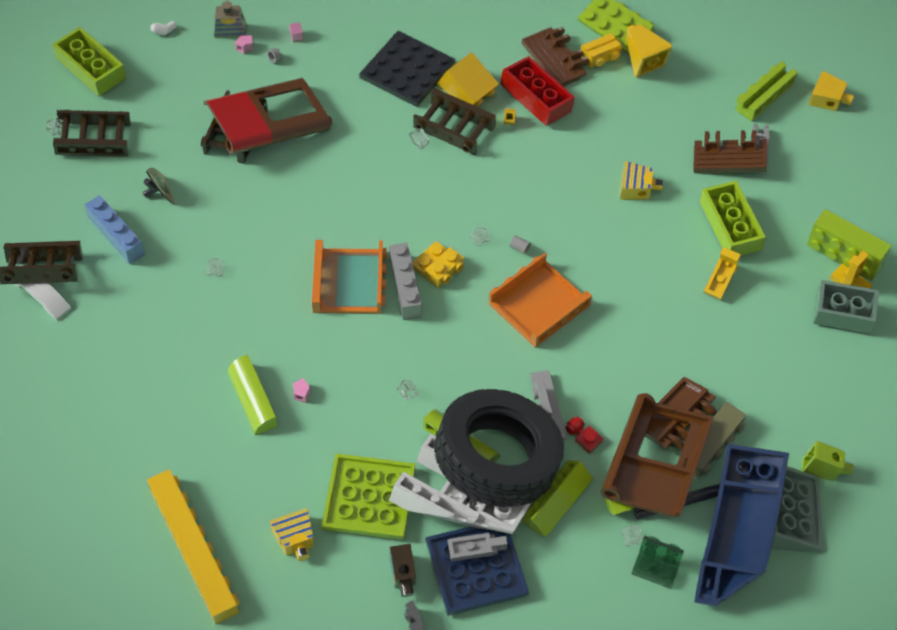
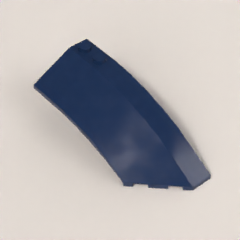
[694,444,789,607]

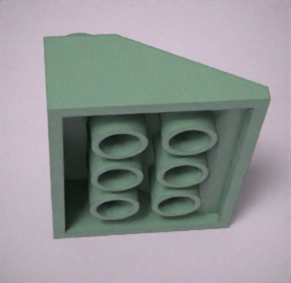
[772,466,824,552]

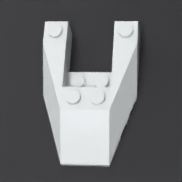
[389,434,530,534]

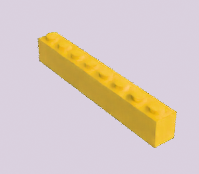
[147,469,240,624]

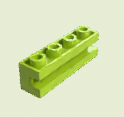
[735,61,798,121]

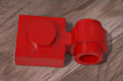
[565,416,604,454]

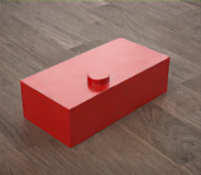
[500,56,575,126]

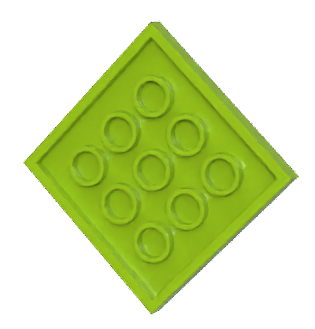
[321,453,416,540]

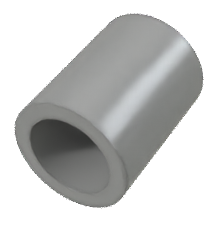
[510,235,531,254]

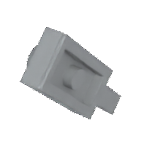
[448,533,507,562]

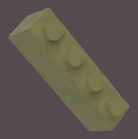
[683,402,746,479]

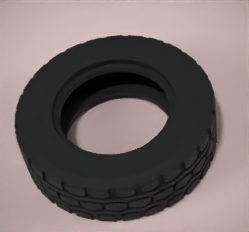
[434,389,564,507]

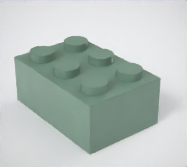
[814,280,879,334]

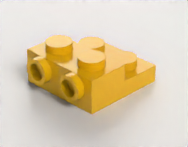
[412,241,464,289]

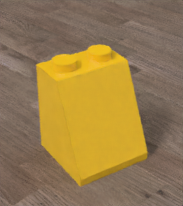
[437,52,499,107]

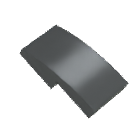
[404,600,423,630]

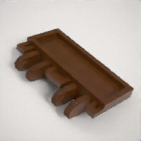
[522,27,589,87]
[693,130,767,173]
[645,377,717,450]

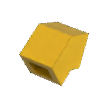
[504,108,516,125]

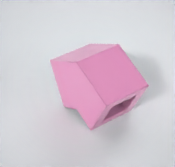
[289,22,303,42]
[235,36,253,54]
[293,378,310,403]

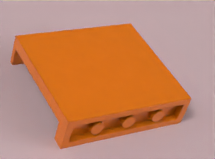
[489,253,592,348]

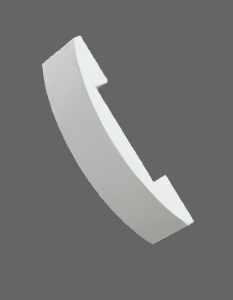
[15,264,71,321]

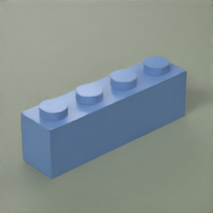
[84,195,145,264]

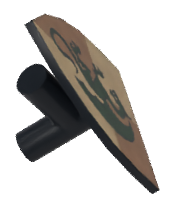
[143,168,174,205]

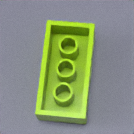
[52,26,126,97]
[700,180,766,256]
[807,209,892,281]

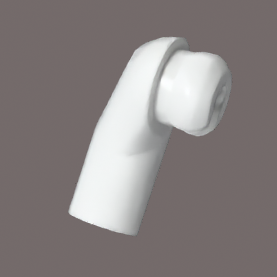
[150,21,177,36]

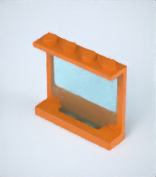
[312,240,387,314]

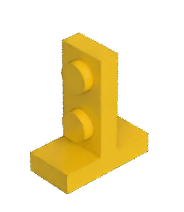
[704,247,741,301]
[830,251,873,289]

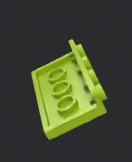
[578,0,655,55]

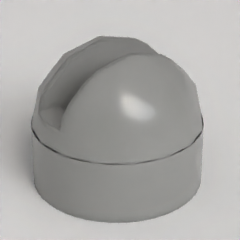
[267,48,282,63]

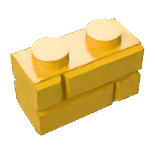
[581,33,621,68]

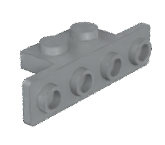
[530,370,567,440]

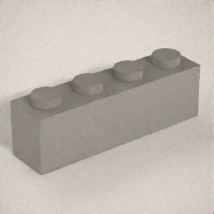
[389,243,421,320]

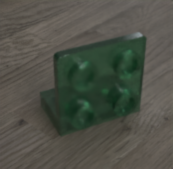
[631,536,684,589]

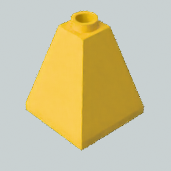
[626,24,672,78]

